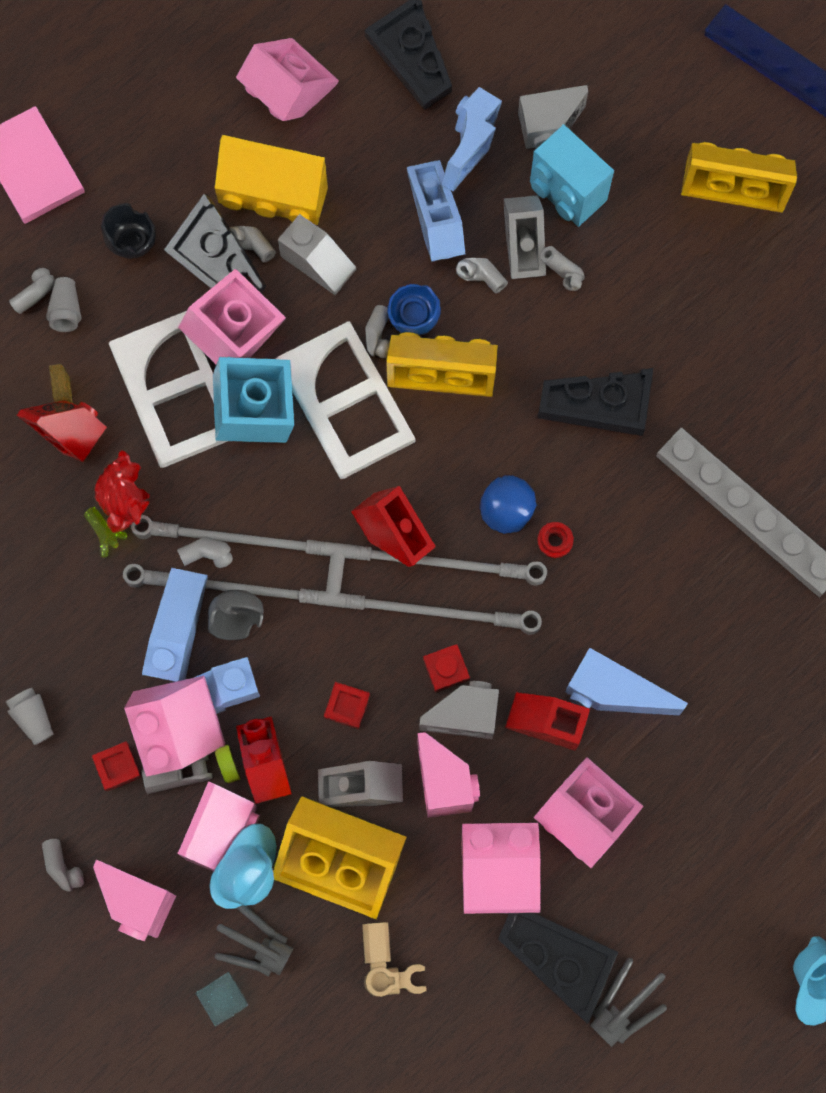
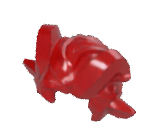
[94,450,150,533]

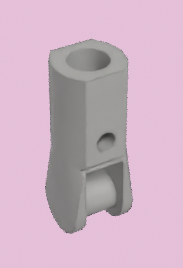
[142,755,213,794]

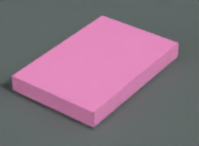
[0,106,85,224]

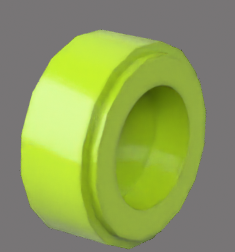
[215,745,241,784]

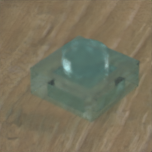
[196,972,249,1027]

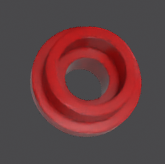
[537,522,574,558]

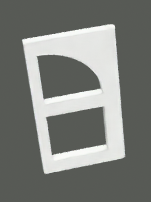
[109,311,228,468]
[276,321,416,479]

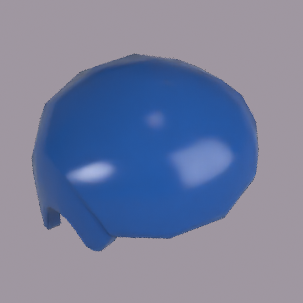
[387,284,441,335]
[480,475,537,534]

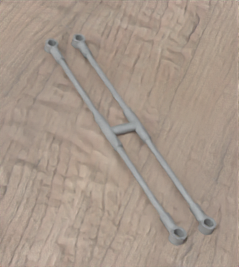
[123,515,547,635]

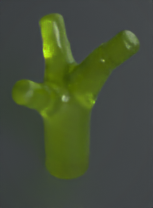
[84,507,127,558]

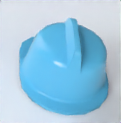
[209,824,277,909]
[793,936,826,1026]

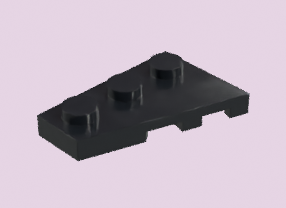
[538,368,653,436]

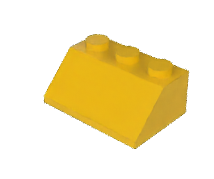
[215,135,328,225]
[681,142,797,213]
[387,332,498,397]
[273,796,407,919]

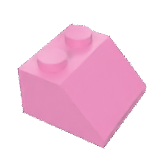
[236,38,339,121]
[178,269,286,365]
[124,676,225,777]
[417,732,480,818]
[534,758,644,868]
[178,781,260,871]
[461,823,540,914]
[93,860,176,942]

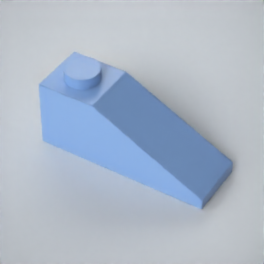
[407,160,465,261]
[142,568,208,682]
[565,648,688,716]

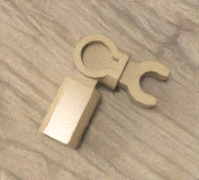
[362,922,426,997]

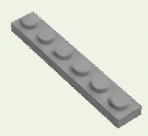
[656,428,826,598]

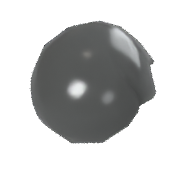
[208,590,264,640]

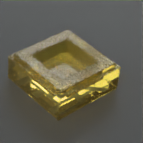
[49,364,73,403]

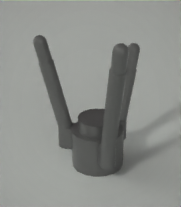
[215,905,294,977]
[590,958,667,1047]

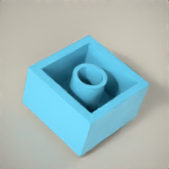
[530,124,614,227]
[213,357,294,443]

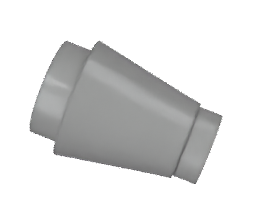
[46,277,82,332]
[6,687,54,745]

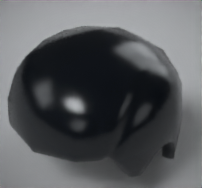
[101,203,156,259]

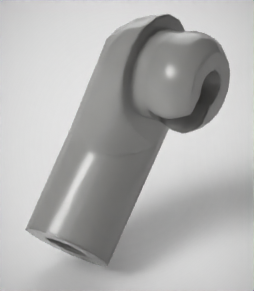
[230,226,276,262]
[540,246,585,291]
[456,258,508,294]
[10,268,55,314]
[365,305,390,358]
[177,537,233,568]
[42,839,85,891]

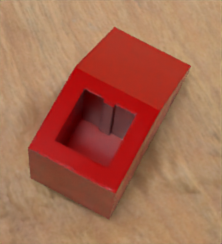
[505,692,590,751]
[236,716,292,804]

